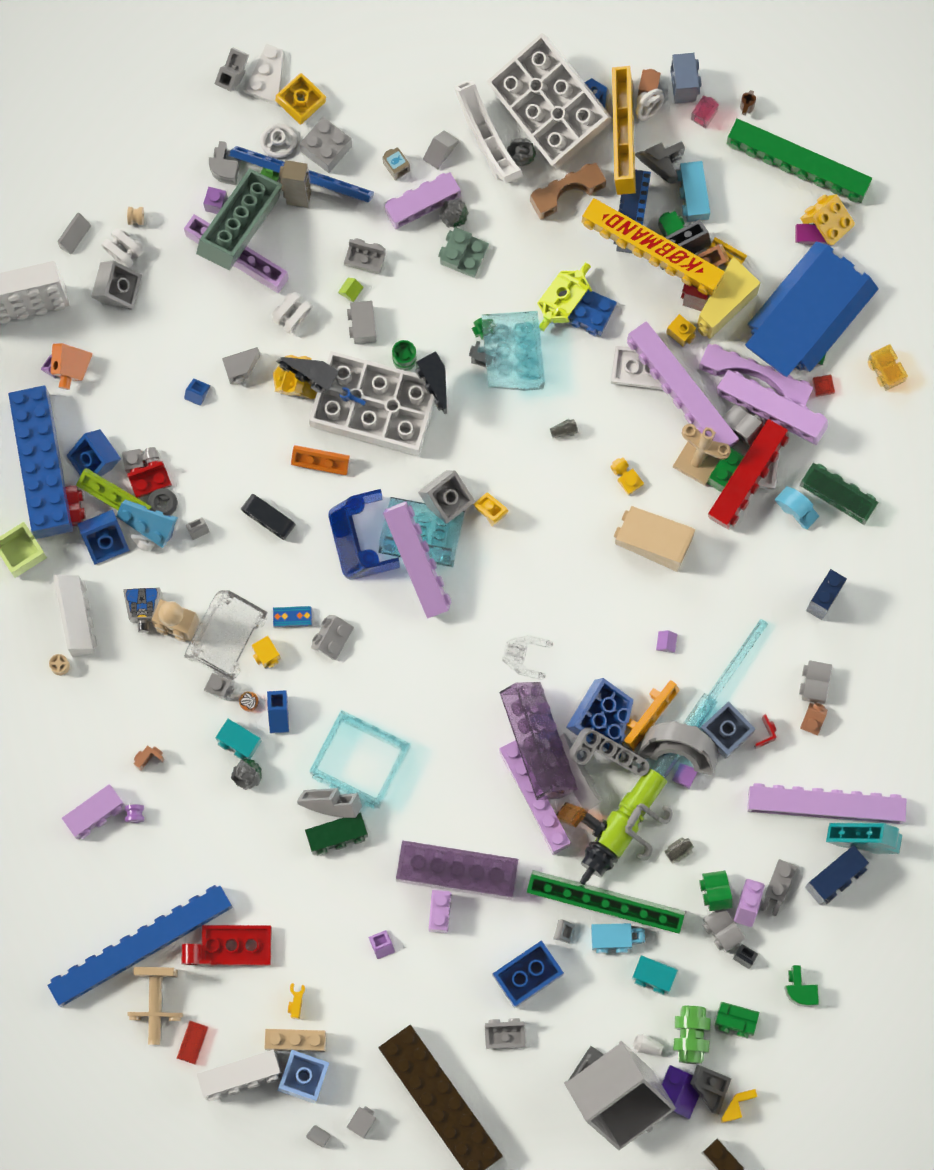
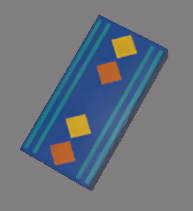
[273,606,312,628]

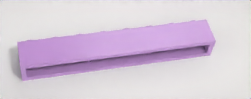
[627,321,739,448]
[747,783,907,824]

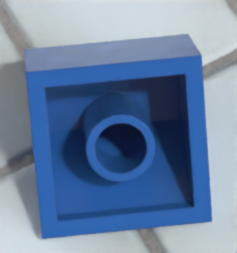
[66,429,121,477]
[78,509,130,565]

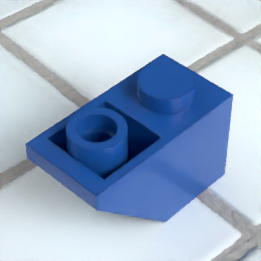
[267,690,289,734]

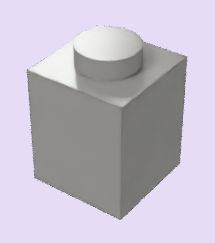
[347,1106,377,1139]

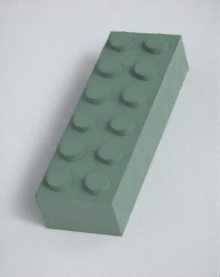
[196,168,282,271]

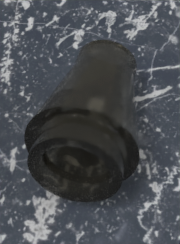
[550,418,579,439]

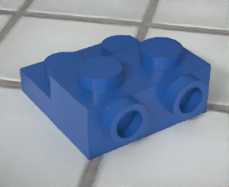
[568,289,617,336]

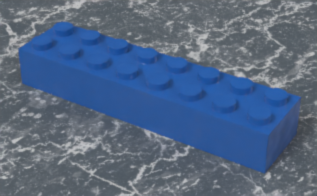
[8,385,73,539]

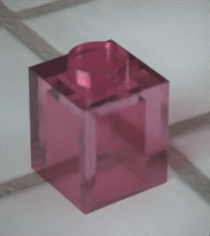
[690,95,719,129]

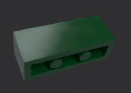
[305,812,368,856]

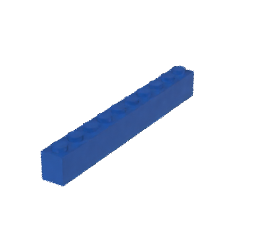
[47,885,233,1007]

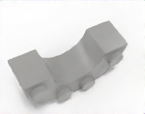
[638,721,719,776]

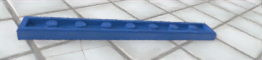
[229,146,374,203]

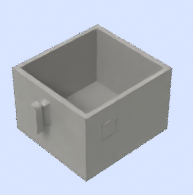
[564,1041,676,1151]

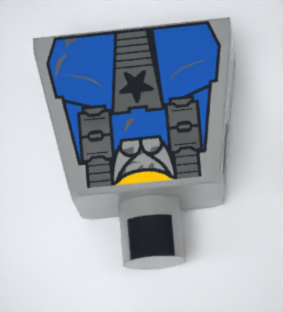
[123,587,162,633]

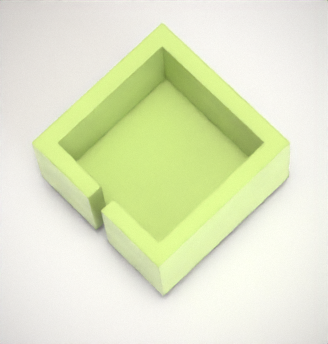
[0,522,47,578]

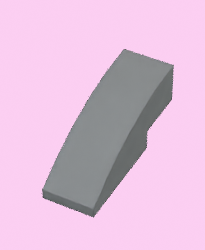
[297,788,362,818]

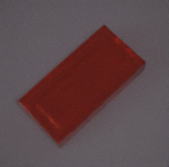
[176,1021,209,1065]

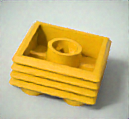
[275,73,326,125]

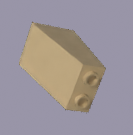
[613,506,696,572]

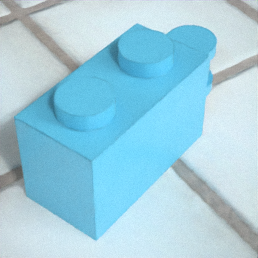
[591,923,645,954]

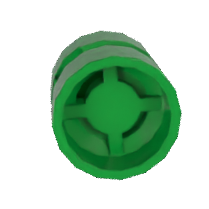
[392,340,417,371]

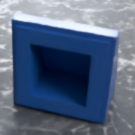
[184,378,210,406]

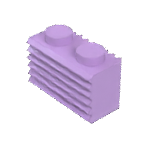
[734,879,765,927]
[428,890,452,933]

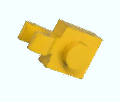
[288,983,305,1020]

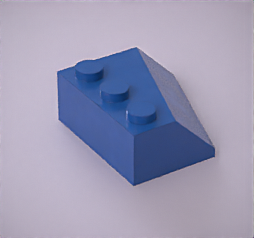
[566,678,634,759]

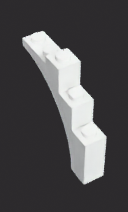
[454,80,523,183]

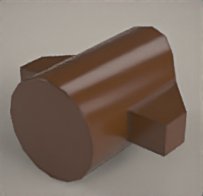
[740,90,756,116]

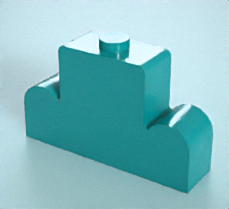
[826,823,903,854]

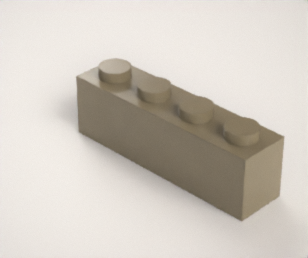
[279,160,312,208]

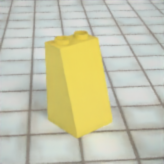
[697,257,761,339]

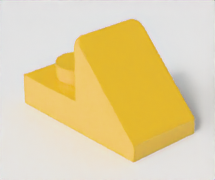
[473,492,509,527]

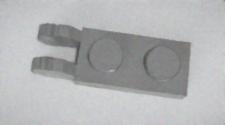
[761,859,797,916]

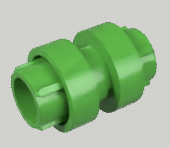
[673,1005,711,1064]

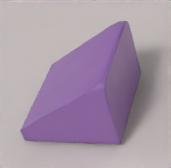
[672,763,697,789]
[368,930,395,959]

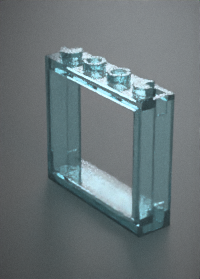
[309,710,411,809]

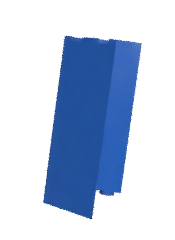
[745,242,879,377]

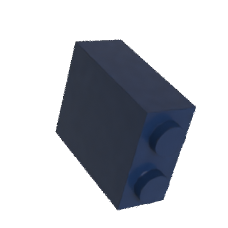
[806,569,847,620]

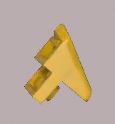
[273,355,317,399]

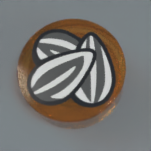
[239,692,259,712]

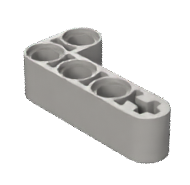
[569,728,649,776]

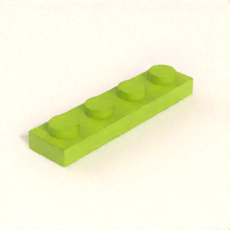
[76,468,151,510]

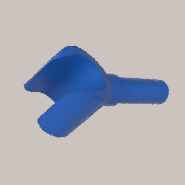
[339,387,366,406]

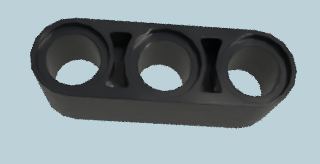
[241,494,296,540]

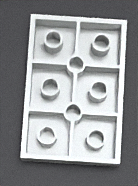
[486,33,613,169]
[0,260,70,323]
[309,350,436,456]

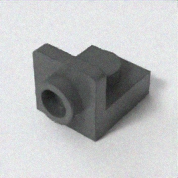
[469,341,495,370]

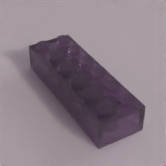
[499,682,578,800]
[396,840,519,900]

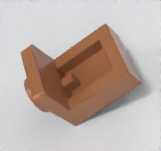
[800,703,828,736]
[133,745,165,771]

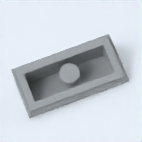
[57,212,91,254]

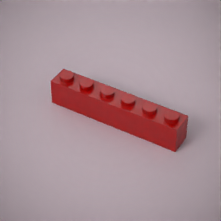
[708,419,790,530]

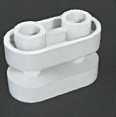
[101,228,144,268]
[272,292,313,334]

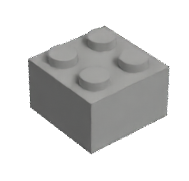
[299,117,352,173]

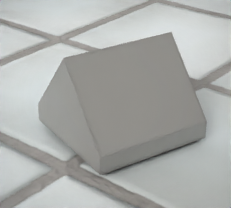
[185,517,210,540]
[553,919,575,944]

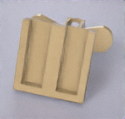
[673,424,731,486]
[127,967,183,1045]

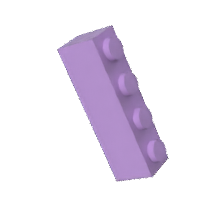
[384,172,461,230]

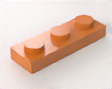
[291,445,350,475]

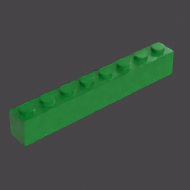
[726,118,872,203]
[526,870,685,934]

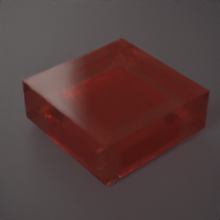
[812,374,835,397]

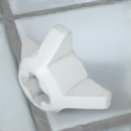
[131,533,157,551]

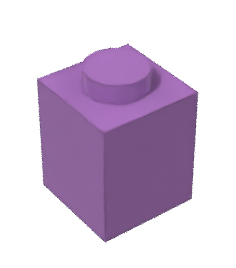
[203,186,228,214]

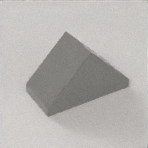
[423,130,459,170]

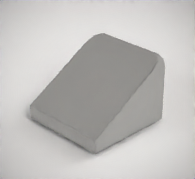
[306,1125,331,1148]

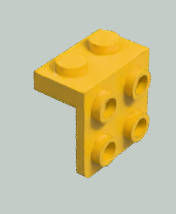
[800,194,855,245]

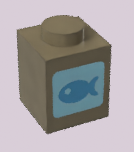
[382,147,410,180]

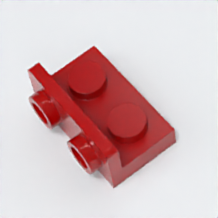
[127,460,172,499]

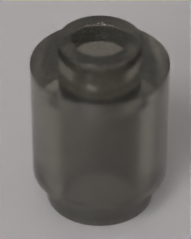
[664,837,694,864]

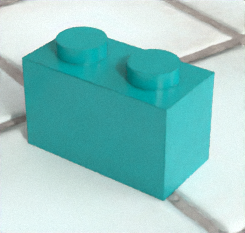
[215,718,262,760]
[632,955,678,995]

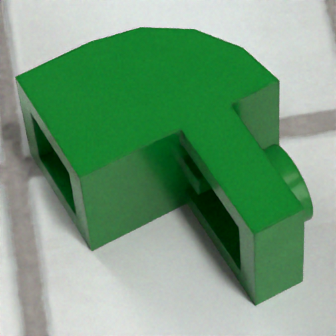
[784,965,819,1007]

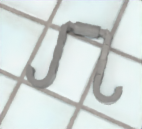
[625,803,673,861]

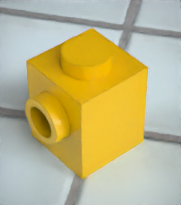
[666,314,697,347]
[251,636,281,668]

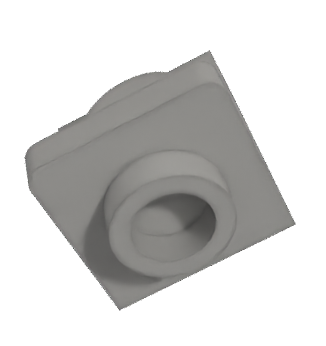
[204,673,235,700]

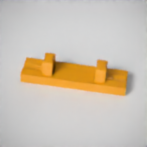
[624,680,680,751]

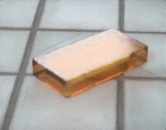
[556,802,588,828]

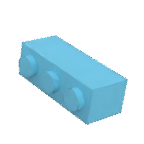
[676,161,710,222]

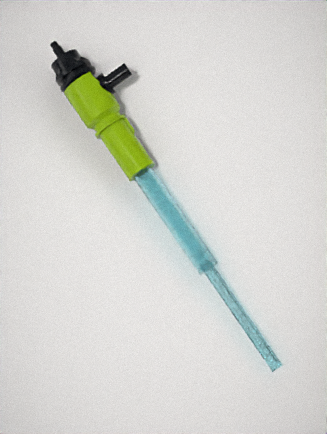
[579,619,768,885]

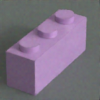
[61,784,125,840]

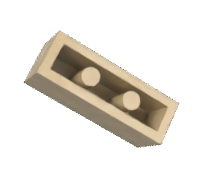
[264,1029,326,1052]

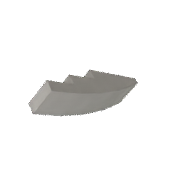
[550,733,603,812]

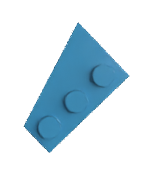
[116,500,178,548]

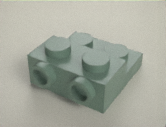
[438,227,489,278]

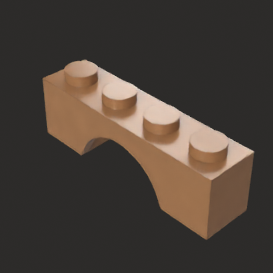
[530,162,606,220]

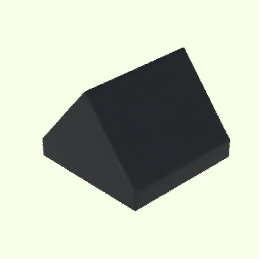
[733,944,758,969]

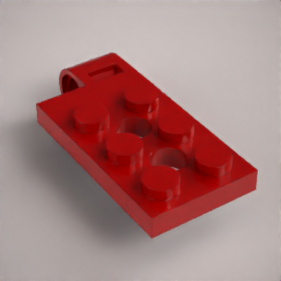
[181,925,272,966]

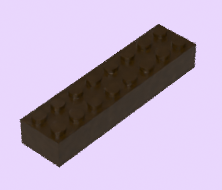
[378,1024,503,1170]

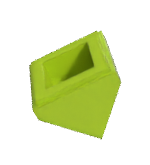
[338,277,364,302]

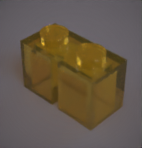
[867,344,908,391]

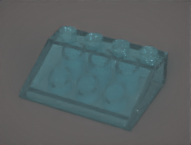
[481,311,545,391]
[378,497,465,567]

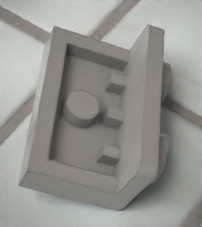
[344,238,386,275]
[311,615,354,660]
[485,1018,526,1049]

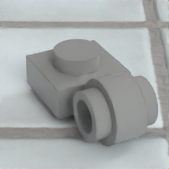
[122,447,160,472]

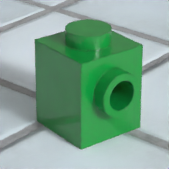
[658,211,685,237]

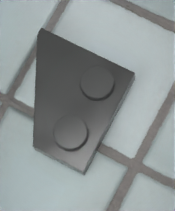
[690,1065,732,1115]

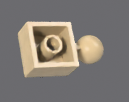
[151,599,199,642]

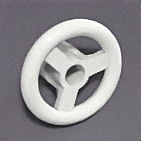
[635,89,664,121]
[260,123,297,158]

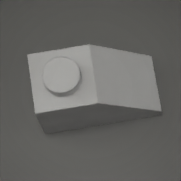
[222,347,260,384]

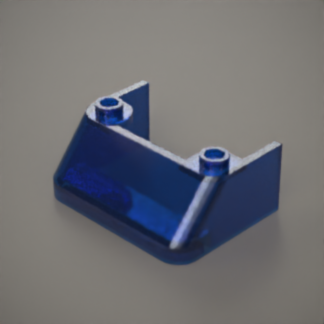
[328,489,400,580]

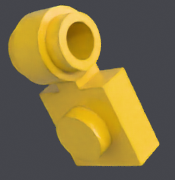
[610,457,644,496]

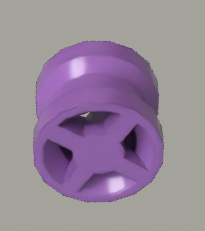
[125,804,145,823]

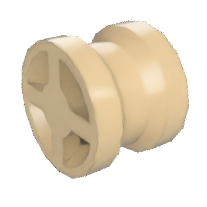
[127,207,144,225]
[49,654,70,676]

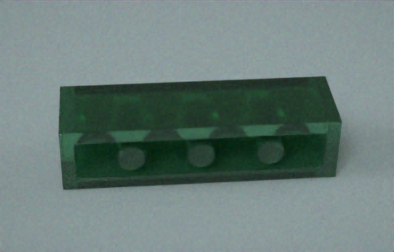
[800,462,879,526]

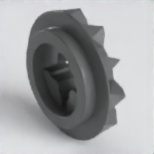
[147,488,178,516]

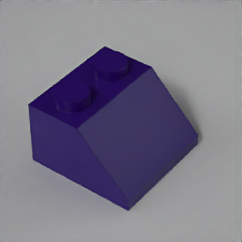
[661,1065,699,1119]

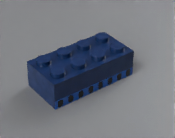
[613,169,651,254]

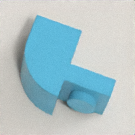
[775,486,819,530]

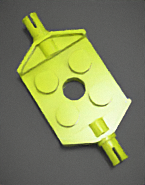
[537,262,592,332]

